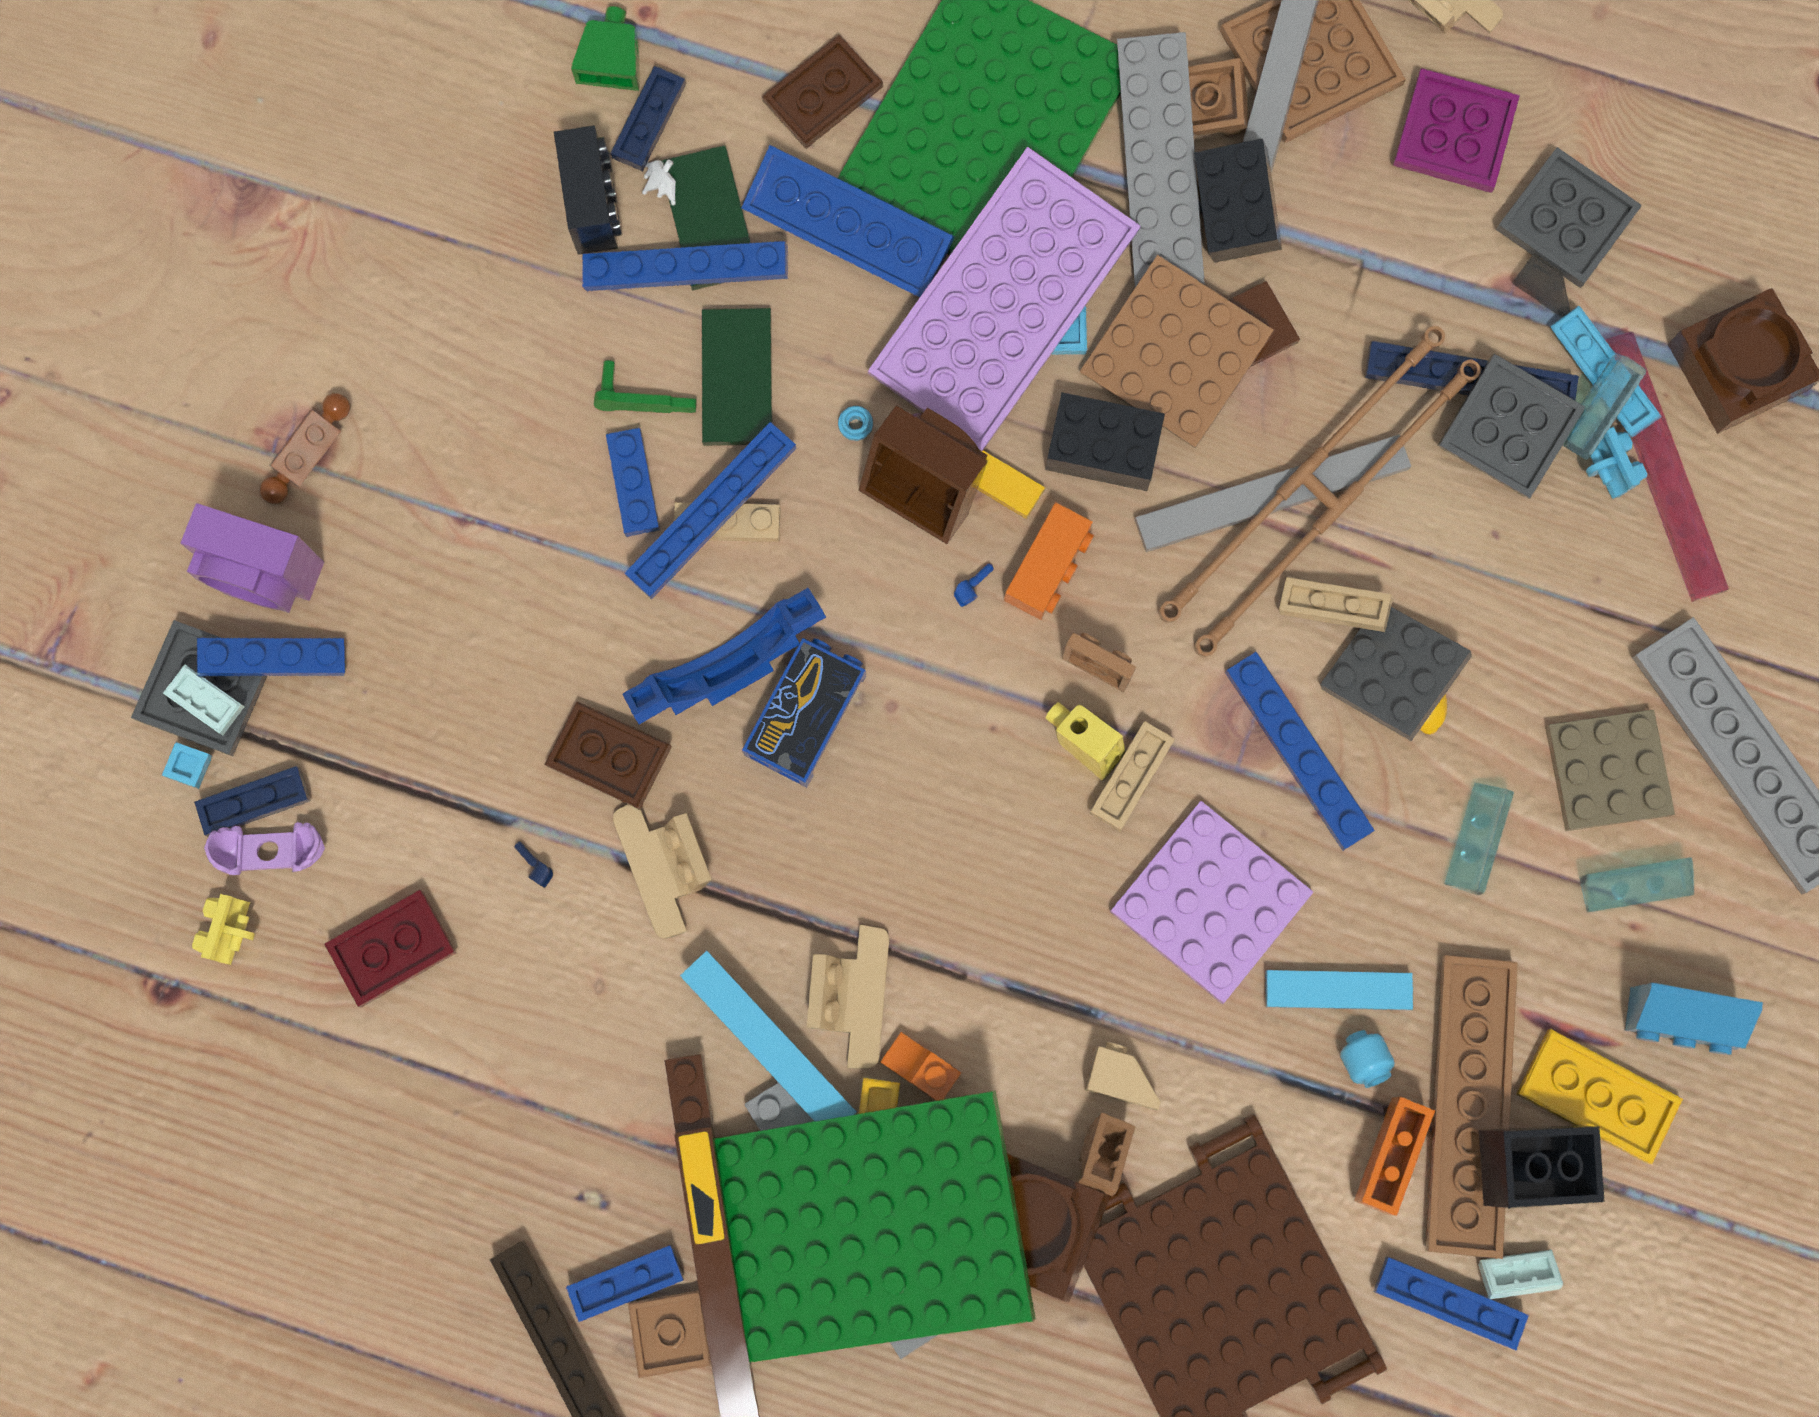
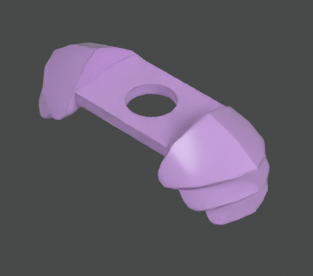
[204,822,325,875]

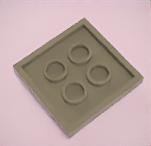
[1545,710,1675,831]

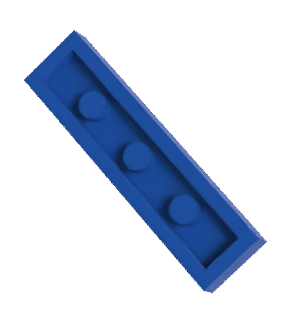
[197,638,345,676]
[1373,1257,1529,1351]

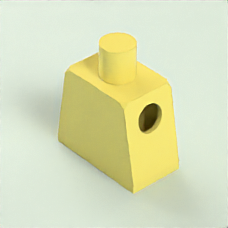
[1046,702,1125,781]

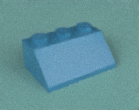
[1625,983,1763,1055]

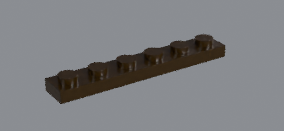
[489,1240,618,1417]

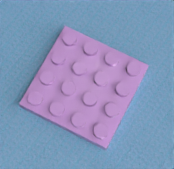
[1110,801,1313,1004]

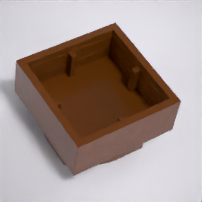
[1668,288,1819,434]
[858,405,988,544]
[1007,1153,1110,1302]

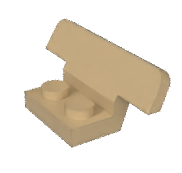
[1408,0,1503,34]
[613,805,712,938]
[807,925,889,1069]

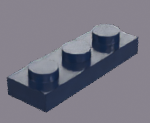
[611,66,686,172]
[194,766,311,837]

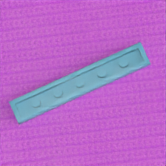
[680,951,857,1121]

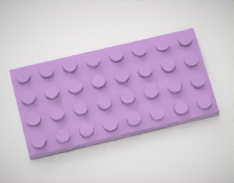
[868,147,1141,451]

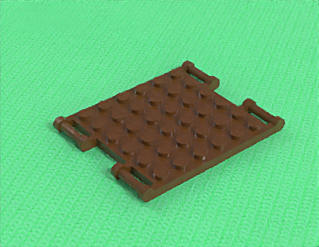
[1083,1114,1387,1417]

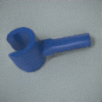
[954,563,994,607]

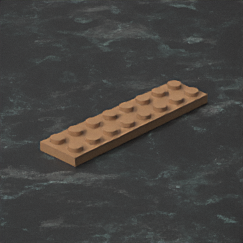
[1426,955,1518,1259]

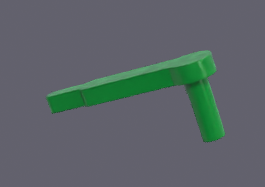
[593,360,697,413]

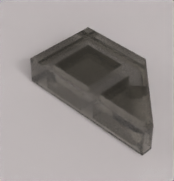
[1512,253,1570,318]

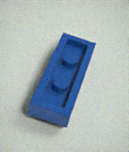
[606,428,660,537]
[566,1245,685,1322]

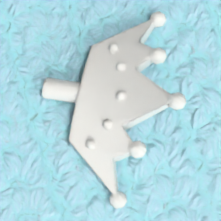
[642,160,676,205]

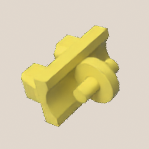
[192,894,255,965]

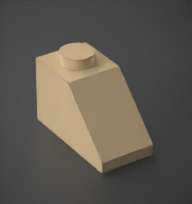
[1085,1042,1161,1110]

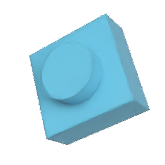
[162,742,212,789]

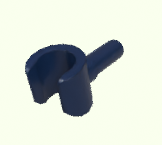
[514,841,553,888]

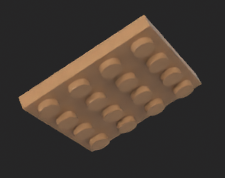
[1220,0,1406,143]
[1080,255,1274,449]

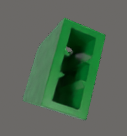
[571,6,640,91]

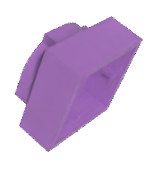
[181,503,324,613]

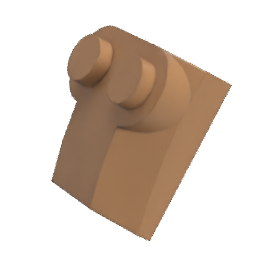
[1188,58,1248,136]

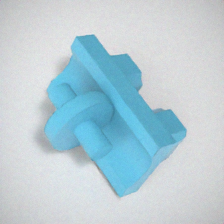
[1585,427,1648,499]

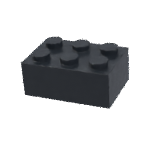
[554,125,622,255]
[1194,138,1282,263]
[1045,392,1165,491]
[1479,1125,1605,1208]

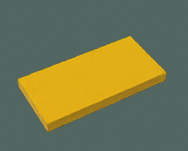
[1516,1029,1683,1165]

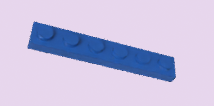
[583,241,788,291]
[624,422,797,600]
[1225,652,1375,851]

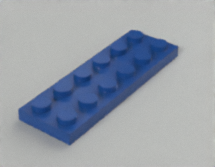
[741,145,955,297]

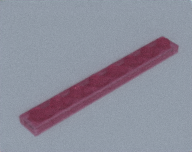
[1605,331,1729,602]

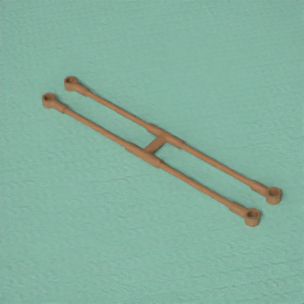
[1158,326,1481,657]

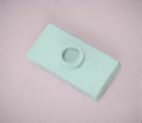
[163,665,245,735]
[1478,1250,1563,1300]

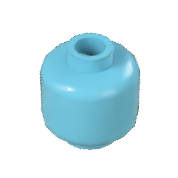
[1340,1030,1395,1088]

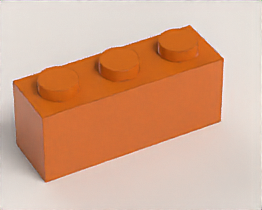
[1004,502,1095,620]
[1354,1097,1435,1216]

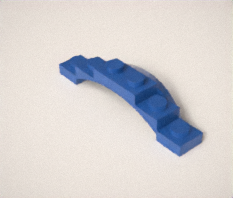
[622,588,826,724]

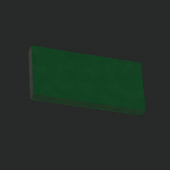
[662,145,750,291]
[702,308,772,446]

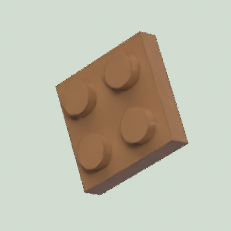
[1062,632,1137,693]

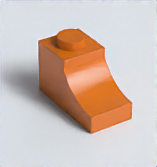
[880,1032,961,1101]

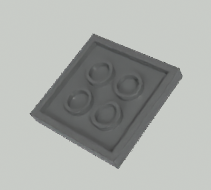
[1496,147,1642,288]
[1437,354,1586,499]
[1320,607,1472,741]
[131,620,267,757]

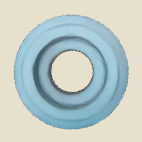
[838,406,873,441]

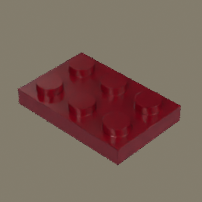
[324,890,456,1008]

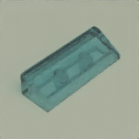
[1563,353,1646,459]
[1444,783,1514,896]
[1579,857,1694,913]

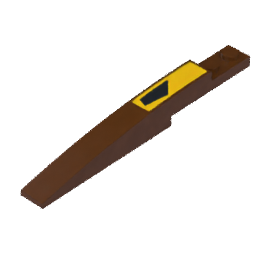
[664,1054,759,1417]

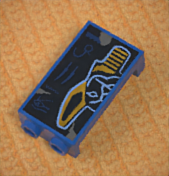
[742,638,866,788]

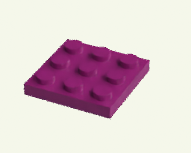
[1393,68,1520,193]

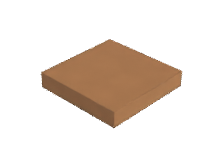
[628,1290,712,1378]

